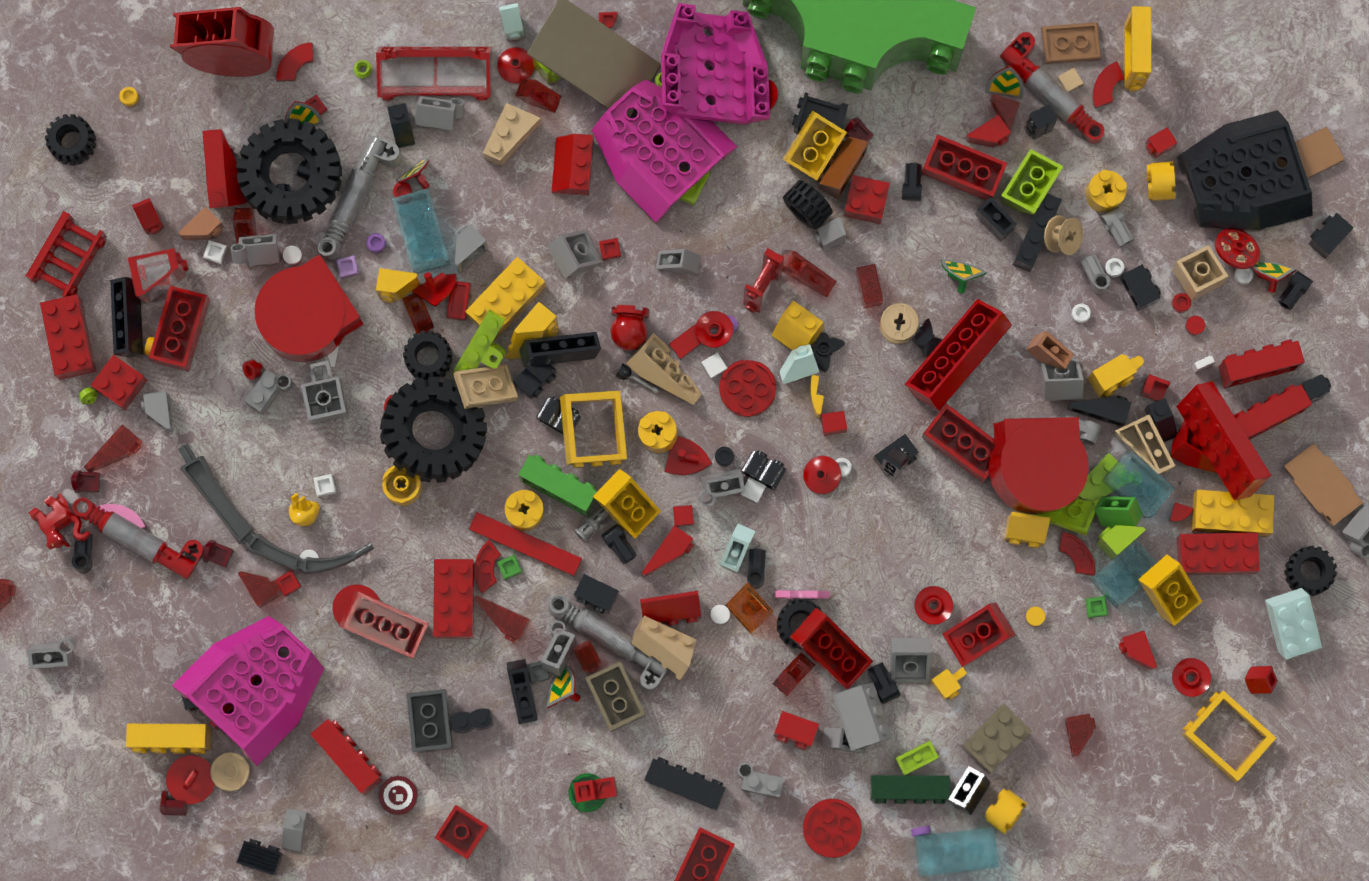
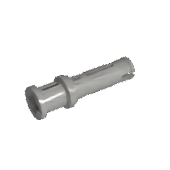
[574,506,609,543]

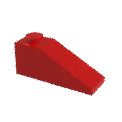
[641,525,694,577]

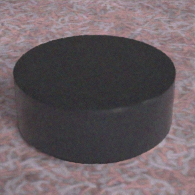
[715,447,734,467]

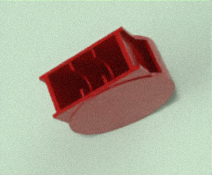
[170,7,275,77]
[255,254,364,362]
[989,417,1089,515]

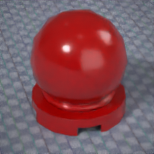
[610,305,650,351]

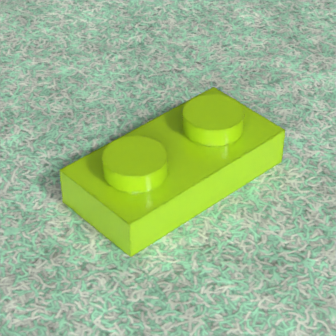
[895,741,939,775]

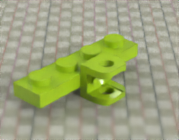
[452,309,506,375]

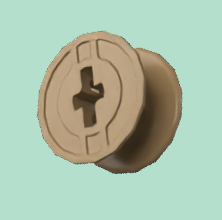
[1044,215,1083,255]
[880,303,919,344]

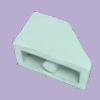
[499,3,524,41]
[779,344,819,385]
[720,524,756,572]

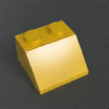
[376,268,420,303]
[772,300,825,351]
[1004,512,1050,548]

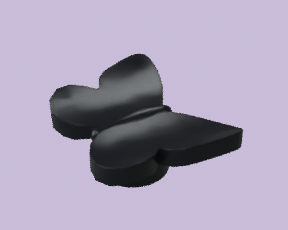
[912,318,942,358]
[811,332,845,373]

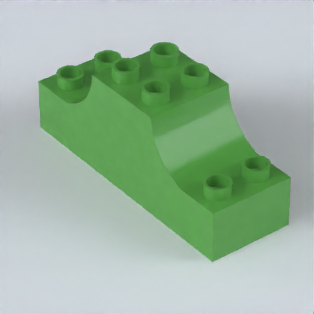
[743,0,976,94]

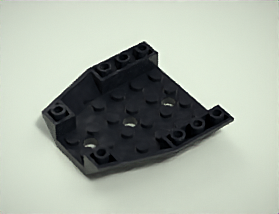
[1176,110,1313,231]

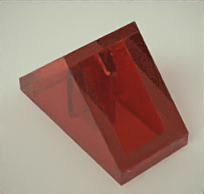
[990,94,1020,130]

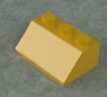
[783,111,847,180]

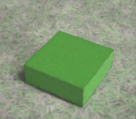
[497,554,522,580]
[1085,596,1108,618]

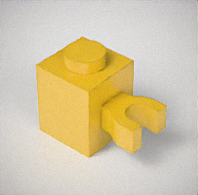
[930,667,967,700]

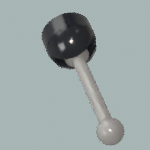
[616,363,660,394]

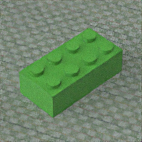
[518,455,597,517]

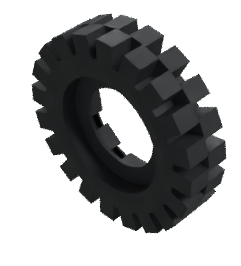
[236,119,342,224]
[380,377,487,483]

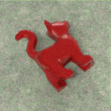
[29,493,90,550]

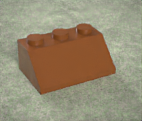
[818,137,868,200]

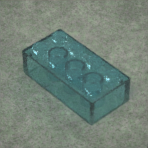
[392,189,450,274]
[914,827,999,877]

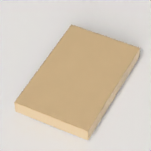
[453,364,518,409]

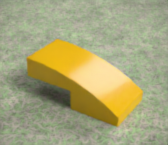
[810,375,824,418]

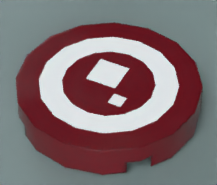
[379,776,418,815]

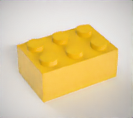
[593,469,661,539]
[1138,555,1203,626]

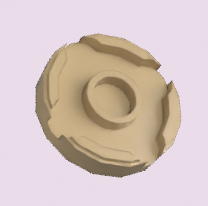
[210,752,250,792]

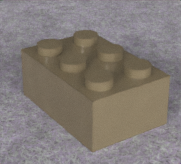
[585,661,646,733]
[961,703,1031,774]

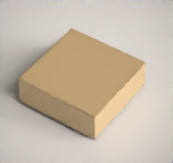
[1057,68,1083,92]

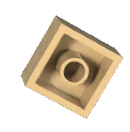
[1172,245,1228,301]

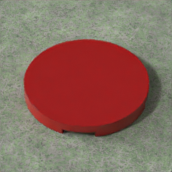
[719,360,776,417]
[803,799,862,858]

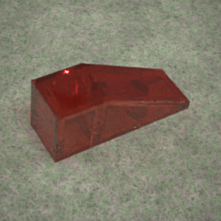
[781,250,837,297]
[83,424,142,472]
[474,595,530,643]

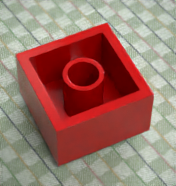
[844,175,890,224]
[90,355,148,411]
[773,711,819,751]
[434,805,490,860]

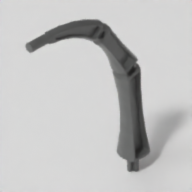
[178,443,374,574]

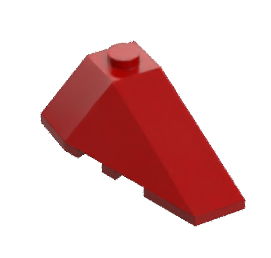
[202,129,248,208]
[1170,420,1217,473]

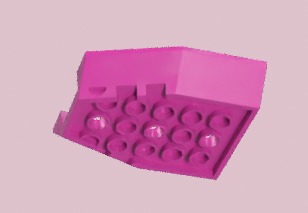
[661,3,770,125]
[592,80,738,223]
[172,616,325,766]

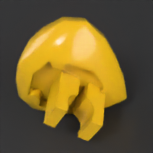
[289,493,321,526]

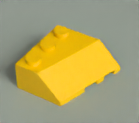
[505,302,559,359]

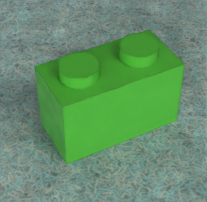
[1094,496,1143,527]

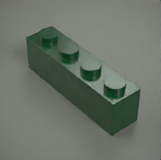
[870,775,950,804]

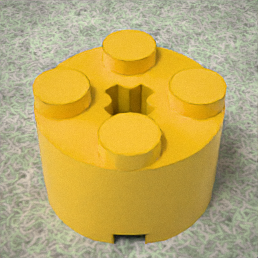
[1146,161,1176,201]
[1085,170,1127,212]
[638,411,678,453]
[382,466,423,506]
[505,490,544,531]
[985,789,1028,835]

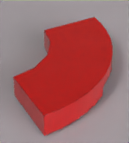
[276,42,314,82]
[1092,61,1124,108]
[1059,532,1095,576]
[474,540,501,594]

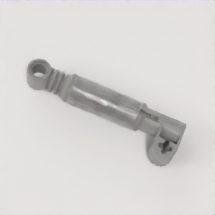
[317,136,403,262]
[548,595,668,693]

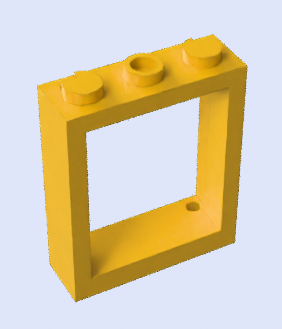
[1124,6,1151,91]
[560,391,627,468]
[1182,691,1276,782]

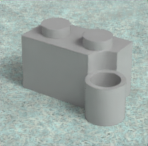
[415,96,464,130]
[230,234,280,267]
[245,369,293,415]
[698,469,745,507]
[1342,503,1369,558]
[541,621,577,677]
[27,636,77,669]
[737,763,784,799]

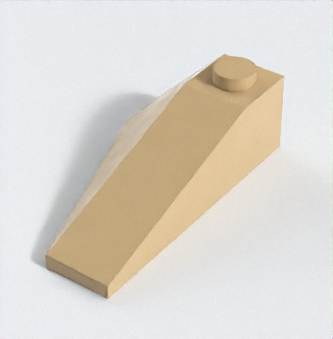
[626,333,702,405]

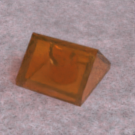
[725,582,774,634]

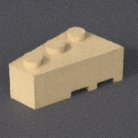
[483,103,542,166]
[1113,414,1175,477]
[631,616,696,680]

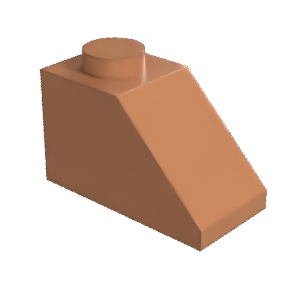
[178,207,224,240]
[1026,331,1074,370]

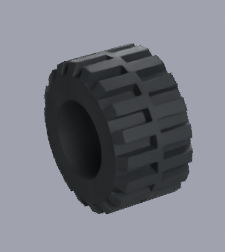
[45,114,96,166]
[783,180,833,230]
[403,330,453,380]
[1284,546,1337,597]
[777,599,821,650]

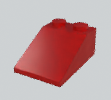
[943,602,1016,667]

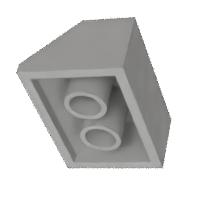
[832,683,892,751]

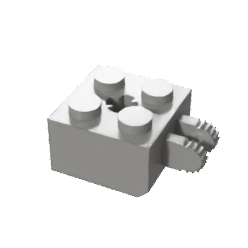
[301,366,348,425]

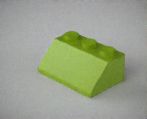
[1001,149,1063,215]

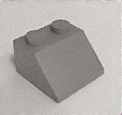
[455,224,489,274]
[547,230,603,279]
[1040,359,1084,401]
[890,638,931,683]

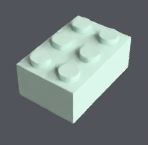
[1265,588,1322,660]

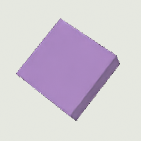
[336,255,359,279]

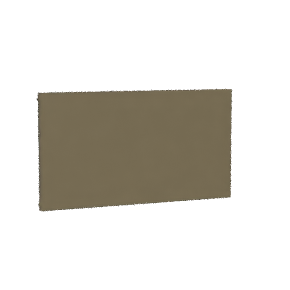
[527,0,661,118]

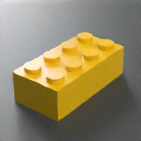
[465,257,546,341]
[1192,490,1274,537]
[126,723,212,754]

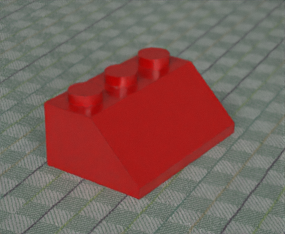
[552,134,594,196]
[640,591,701,626]

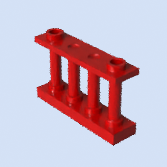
[26,211,106,297]
[743,248,784,313]

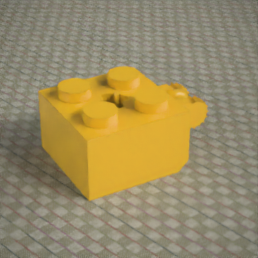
[1088,354,1144,398]

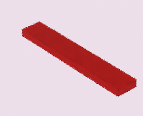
[469,512,582,576]

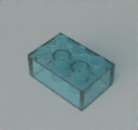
[1102,451,1175,518]
[1090,540,1157,609]

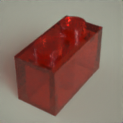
[855,264,883,309]

